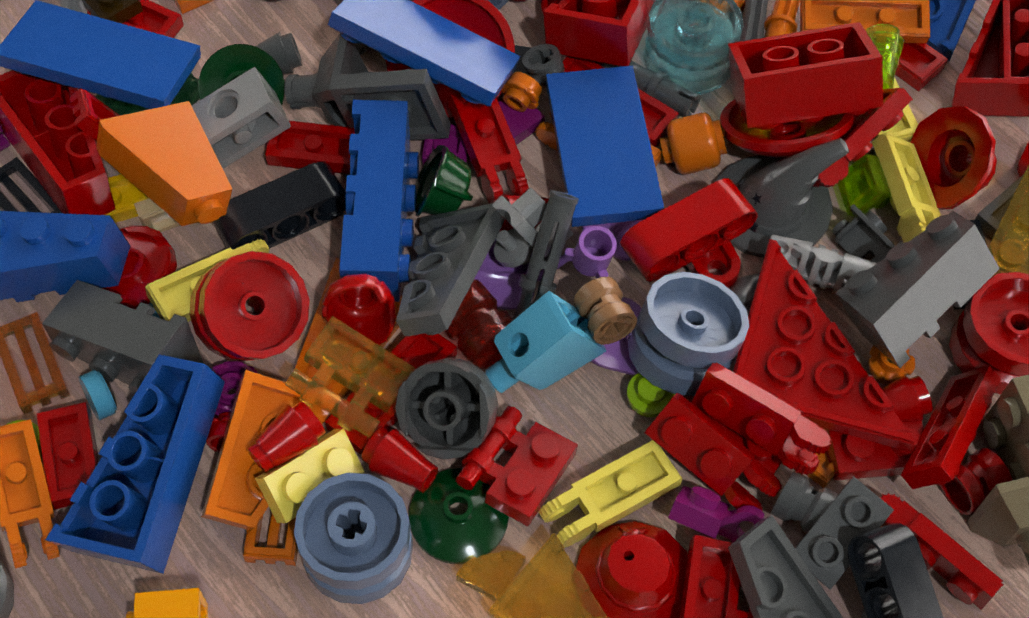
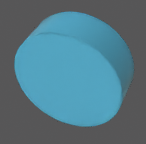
[78,370,117,421]

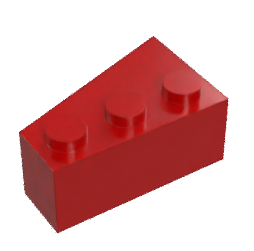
[952,0,1029,117]

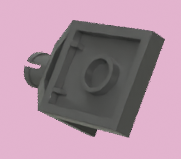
[285,33,451,140]

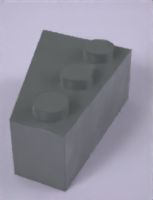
[835,211,1000,368]
[42,280,204,394]

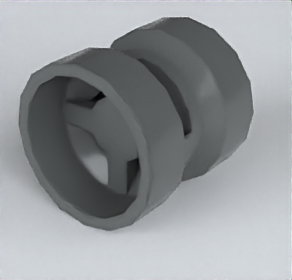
[771,470,838,533]

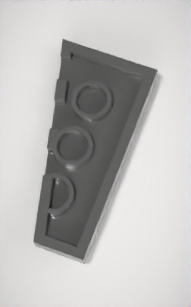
[396,203,505,337]

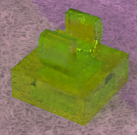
[837,154,891,216]

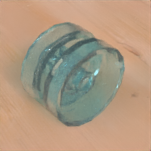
[644,0,744,94]

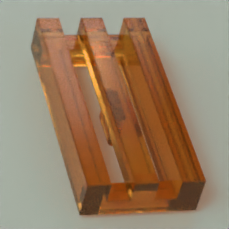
[0,312,71,415]

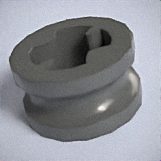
[522,44,565,86]

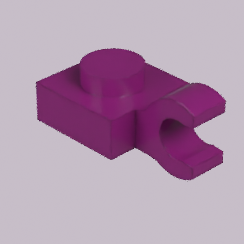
[668,485,765,543]

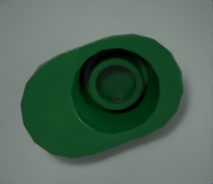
[415,145,473,216]

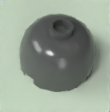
[395,357,498,460]

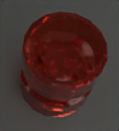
[443,279,514,369]

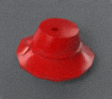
[910,106,997,210]
[573,521,688,618]

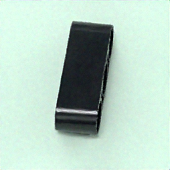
[213,162,346,250]
[847,523,944,618]

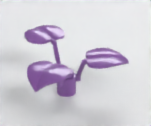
[469,220,642,375]

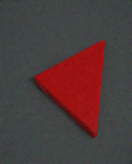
[733,239,918,453]

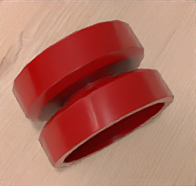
[189,251,310,361]
[949,272,1029,394]

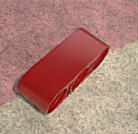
[620,178,758,282]

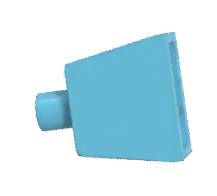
[485,291,607,393]

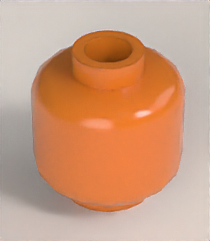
[660,113,727,175]

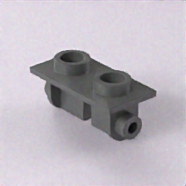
[832,204,903,264]
[795,476,894,590]

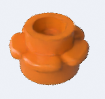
[501,72,542,112]
[868,345,915,385]

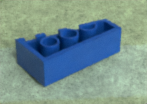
[339,100,419,302]
[0,211,130,303]
[45,354,225,574]

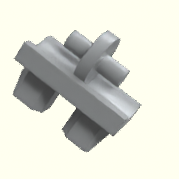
[492,187,574,268]

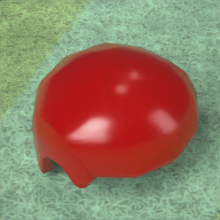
[322,273,396,349]

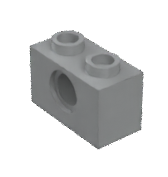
[192,67,292,169]

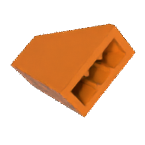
[96,101,232,226]

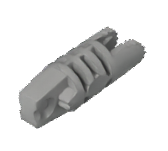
[762,235,876,293]

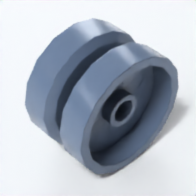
[628,272,750,396]
[294,473,413,604]

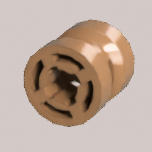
[574,277,637,345]

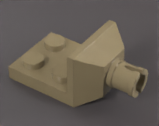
[967,375,1029,565]

